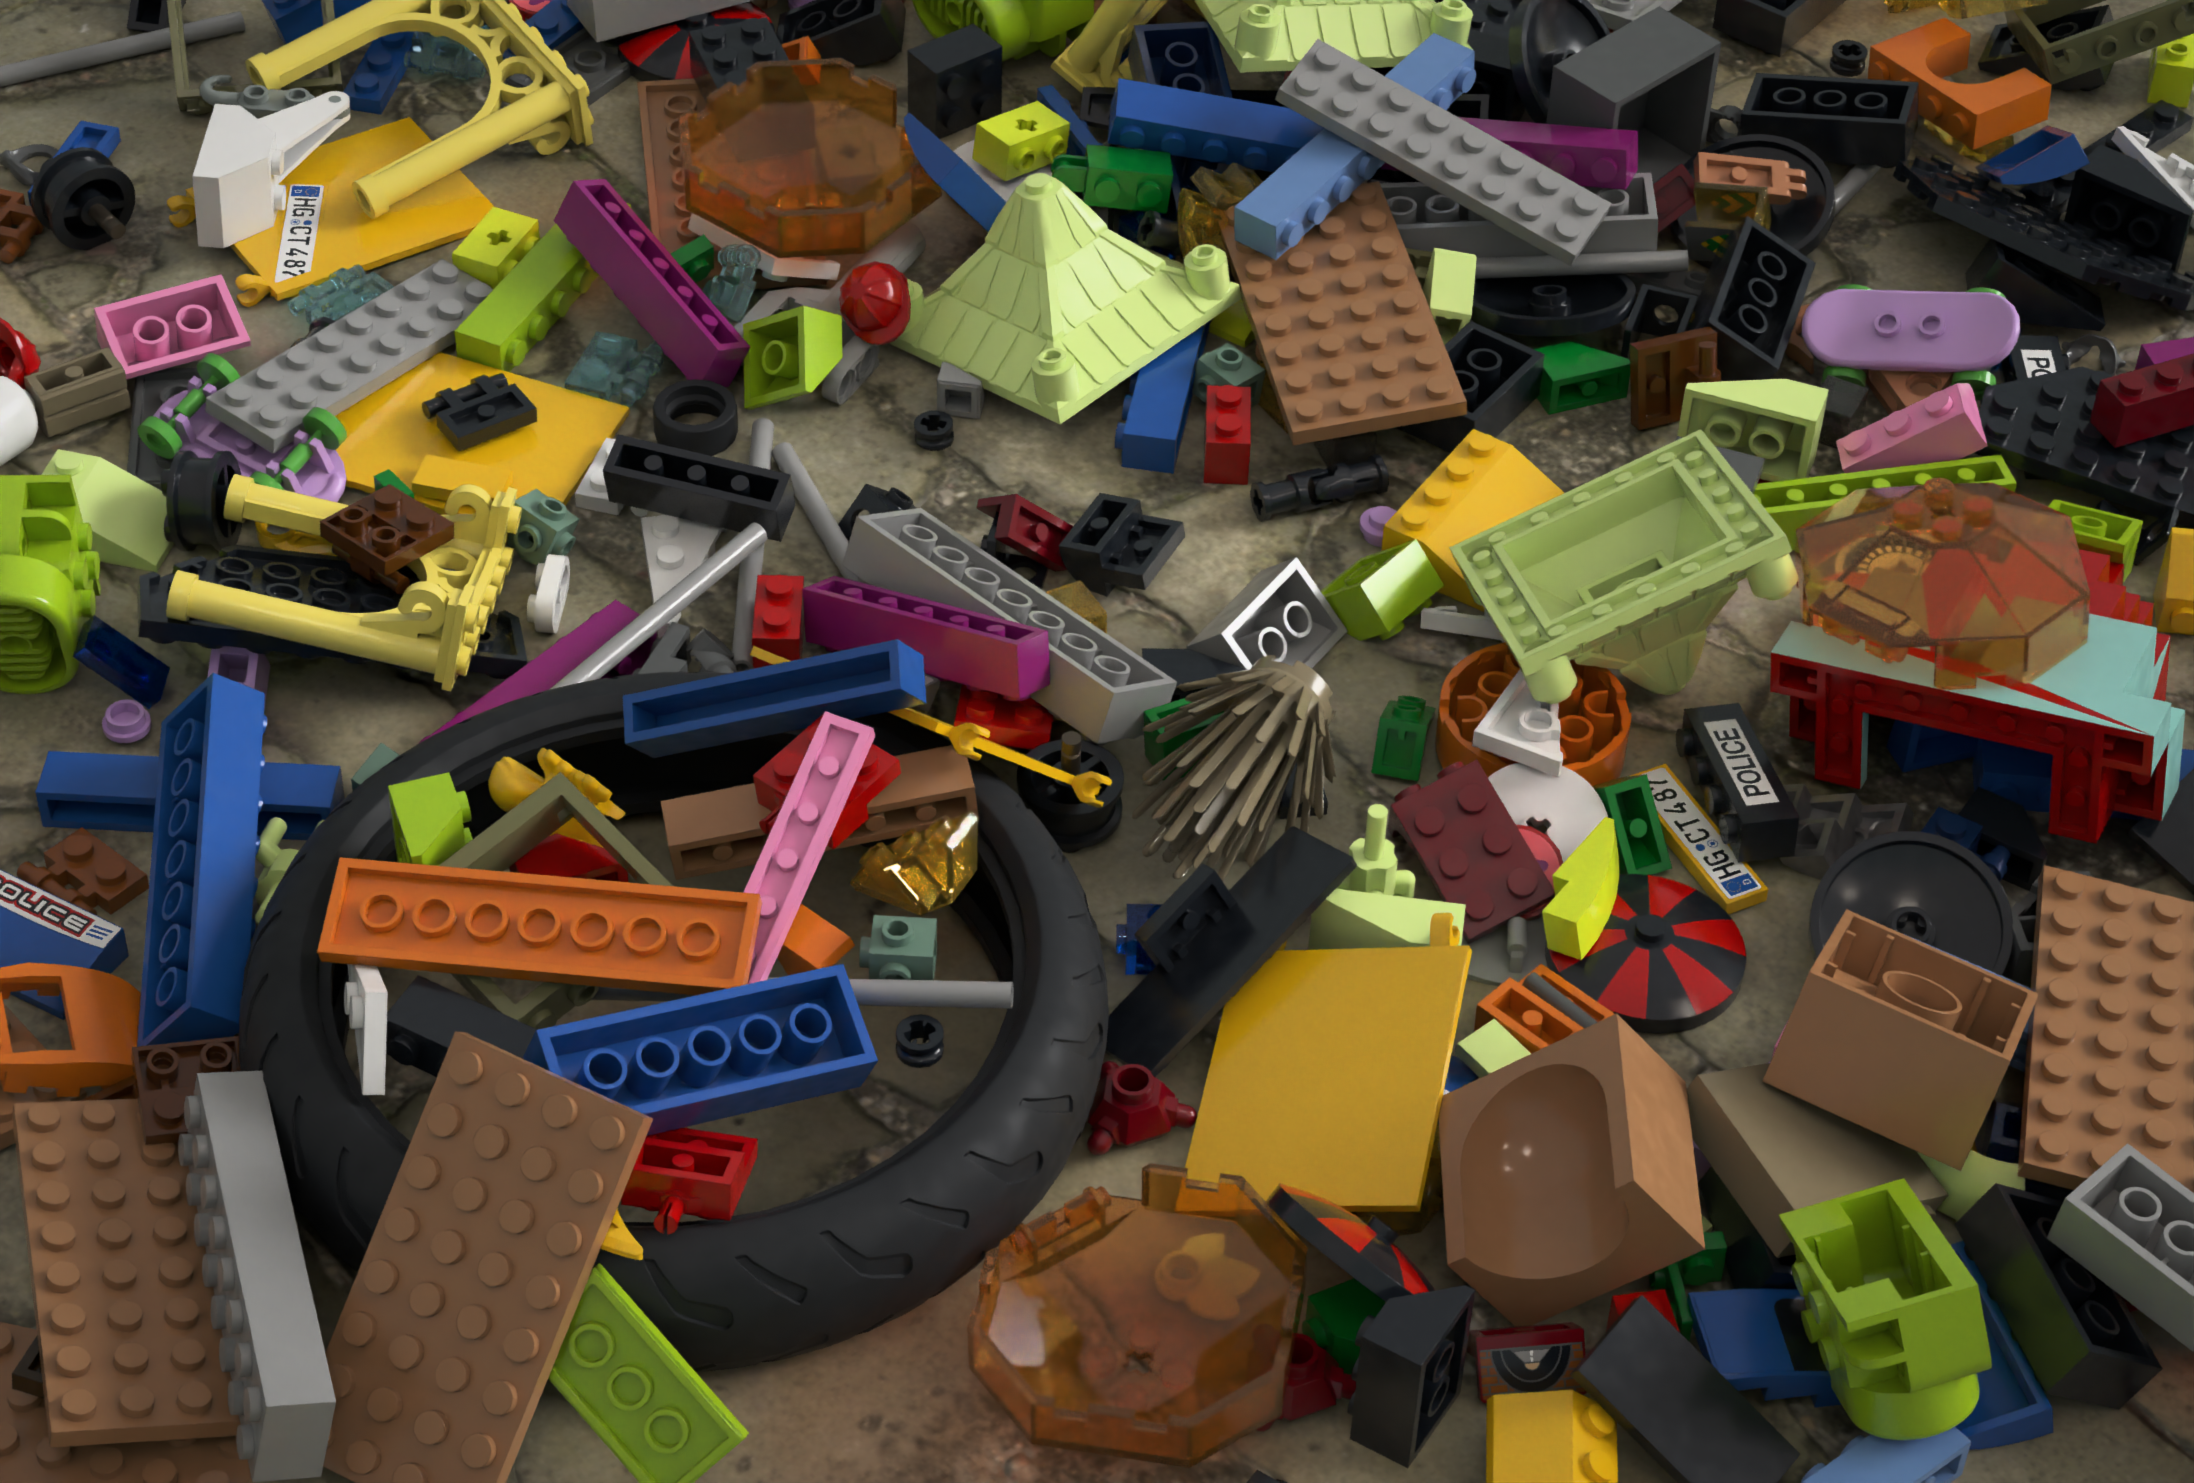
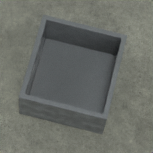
[1546,6,1721,183]

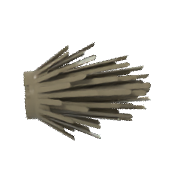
[1132,655,1336,881]

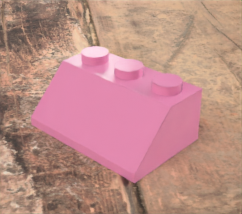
[94,274,251,380]
[1836,383,1988,473]

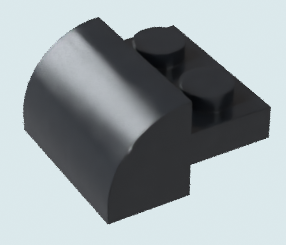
[1059,493,1185,597]

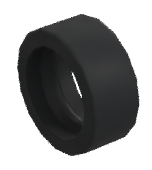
[653,379,738,456]

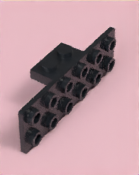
[1105,826,1357,1078]

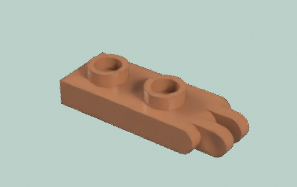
[1694,152,1807,205]

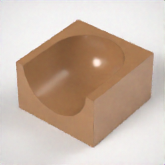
[1762,909,2039,1171]
[1438,1013,1705,1326]

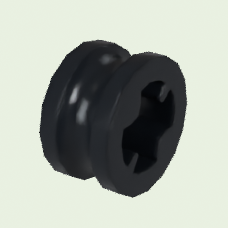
[1830,40,1868,77]
[914,410,954,451]
[896,1014,944,1068]

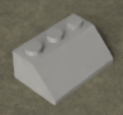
[1186,557,1348,670]

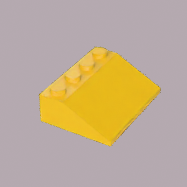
[1381,429,1564,612]

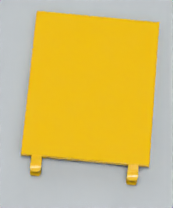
[167,117,495,307]
[335,352,630,515]
[750,646,1112,808]
[1175,913,1472,1212]

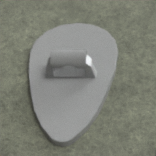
[1461,917,1547,987]

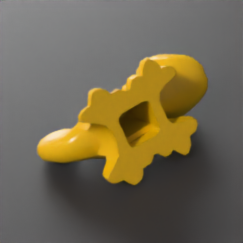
[488,748,626,848]

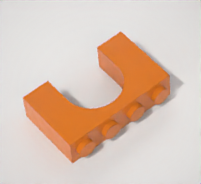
[1868,17,2052,150]

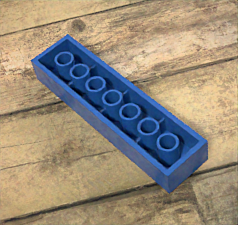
[137,673,267,1047]

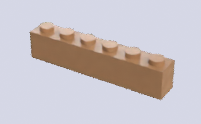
[661,745,979,880]

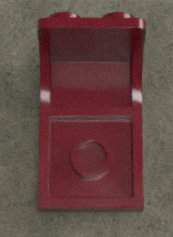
[1388,759,1555,944]

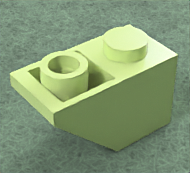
[1423,248,1477,345]

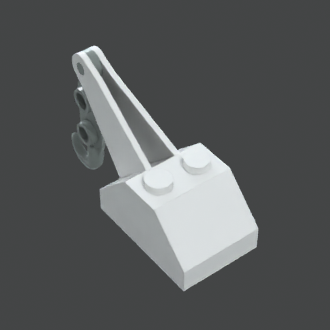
[192,75,350,248]

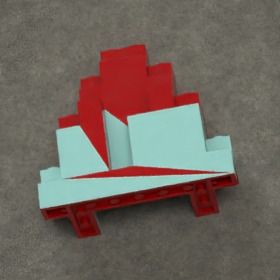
[1770,537,2185,844]

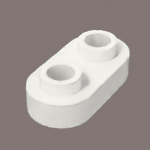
[527,554,570,633]

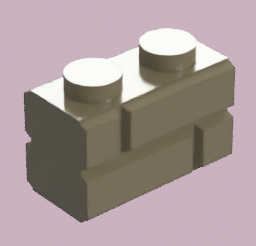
[24,347,131,437]

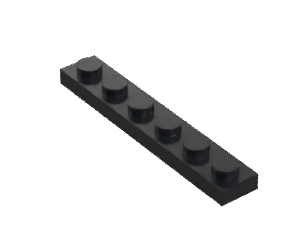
[2018,100,2194,214]

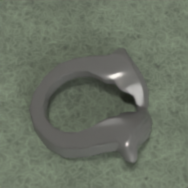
[0,144,58,186]
[2061,334,2126,376]

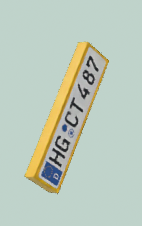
[270,183,329,298]
[1630,763,1769,915]

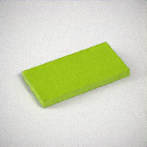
[548,1263,749,1483]

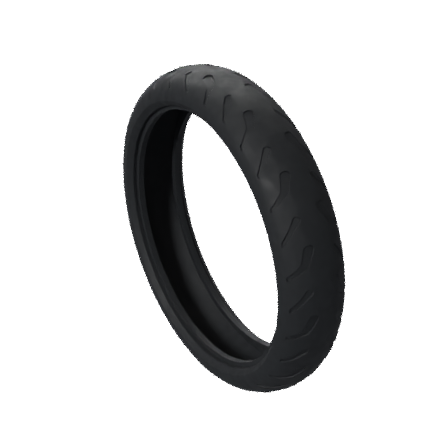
[239,672,1109,1372]

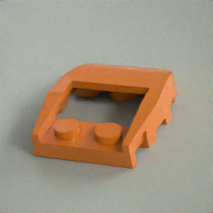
[0,962,141,1097]

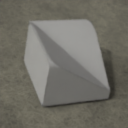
[937,362,985,419]

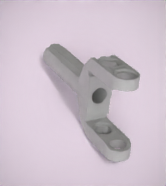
[734,220,926,405]

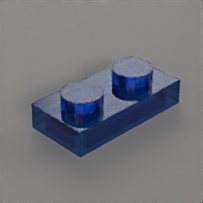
[73,615,170,709]

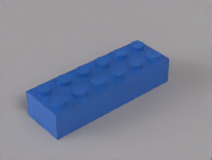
[523,964,878,1136]

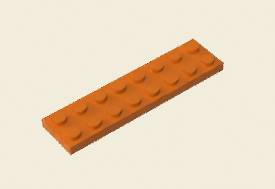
[317,857,762,995]

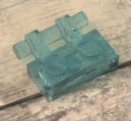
[404,24,491,80]
[702,244,761,323]
[288,264,394,324]
[564,331,664,407]

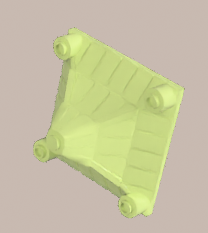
[1195,0,1473,73]
[889,173,1241,424]
[1449,429,1799,704]

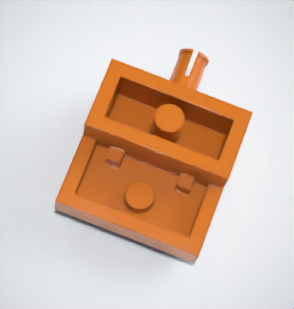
[1474,963,1614,1054]

